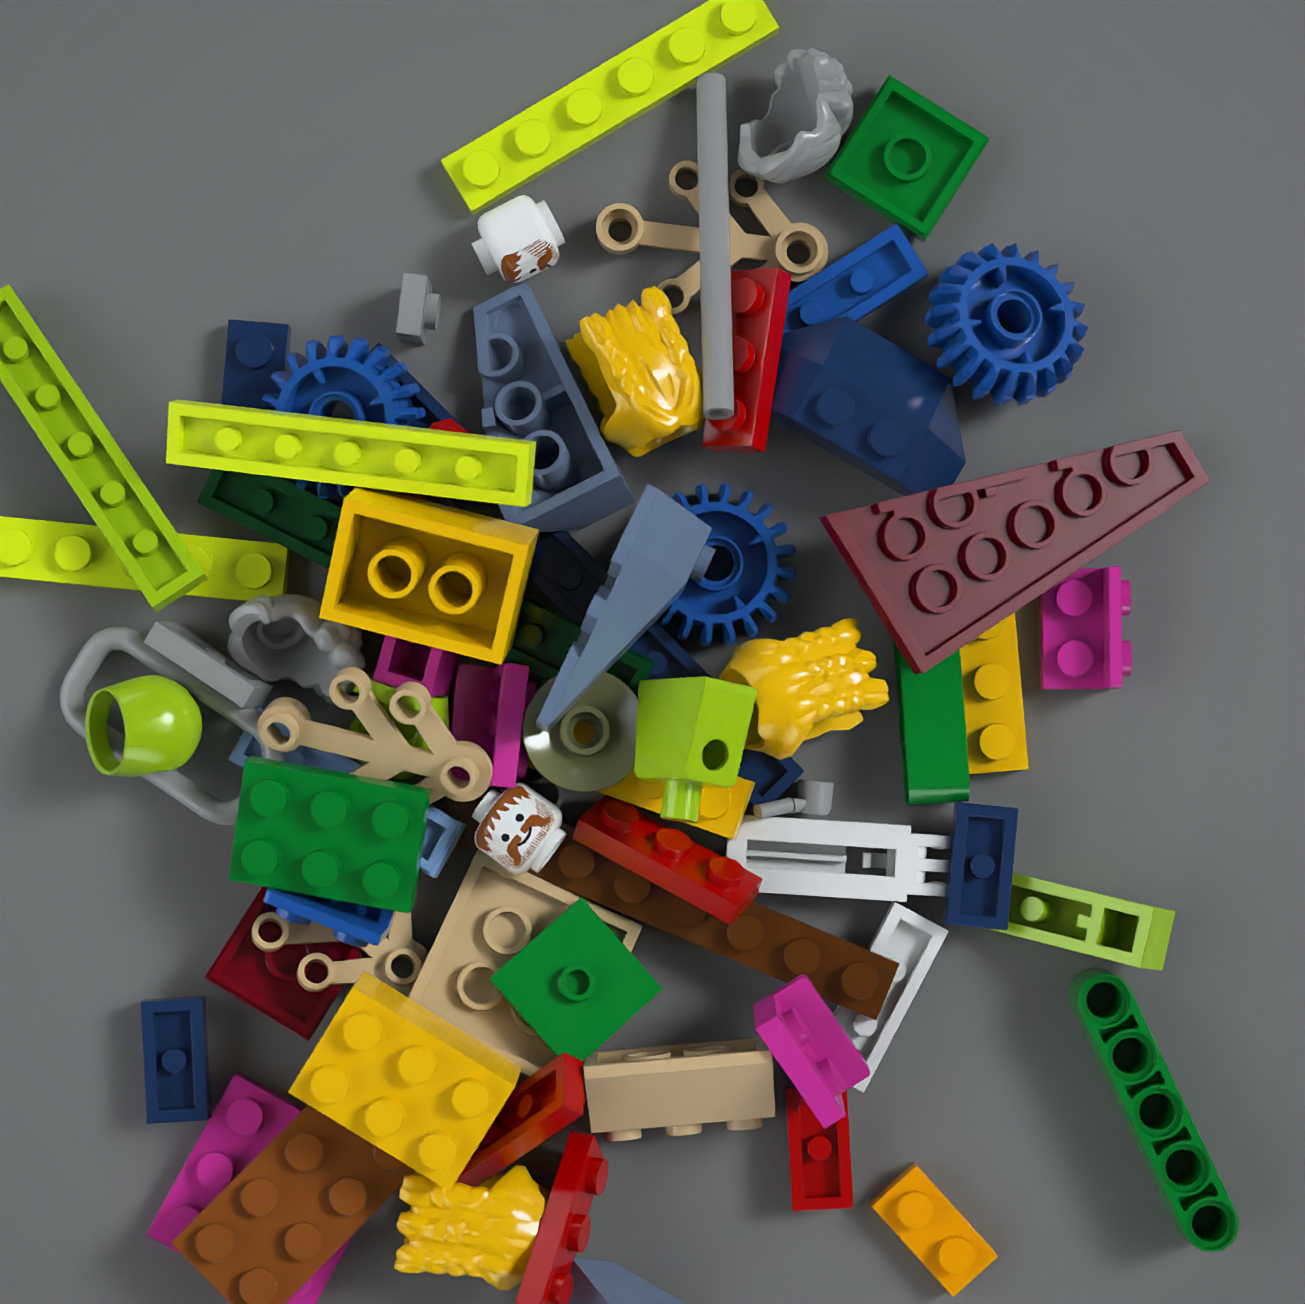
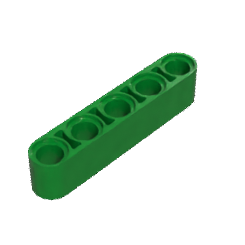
[893,640,970,806]
[1068,968,1239,1253]

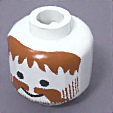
[471,195,565,284]
[472,783,566,875]

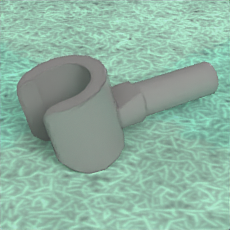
[523,772,606,808]
[753,779,834,819]

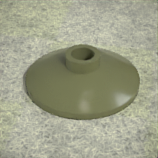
[523,673,638,792]

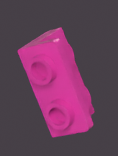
[1039,566,1132,690]
[753,974,870,1128]

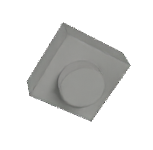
[396,273,441,345]

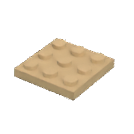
[408,850,643,1078]

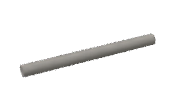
[696,73,734,420]

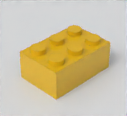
[319,487,539,665]
[288,971,522,1191]

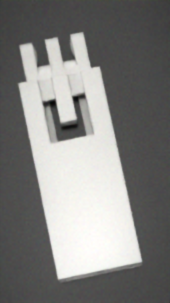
[725,814,952,902]

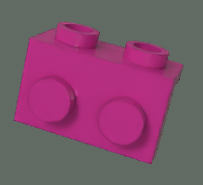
[449,663,536,791]

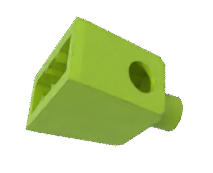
[634,676,757,823]

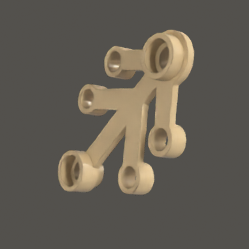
[596,160,828,318]
[257,667,493,805]
[251,911,429,997]

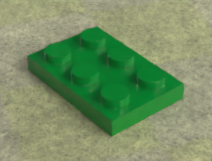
[228,756,432,913]

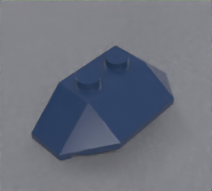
[770,316,966,496]

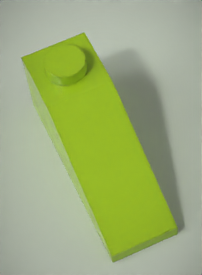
[990,873,1176,970]

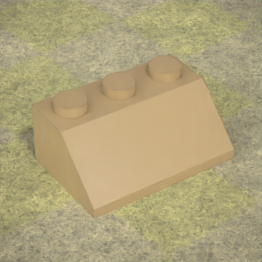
[584,1037,775,1141]

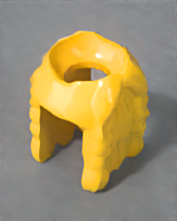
[565,286,706,457]
[719,618,889,760]
[394,1165,549,1291]

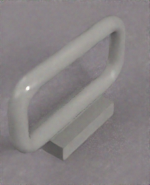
[60,621,286,825]

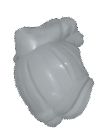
[737,47,853,184]
[227,594,365,705]

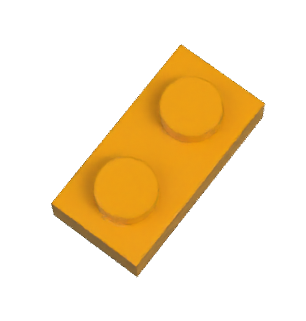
[870,1162,998,1297]

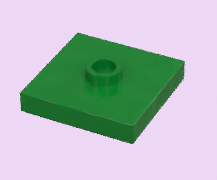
[823,75,990,243]
[488,897,663,1061]

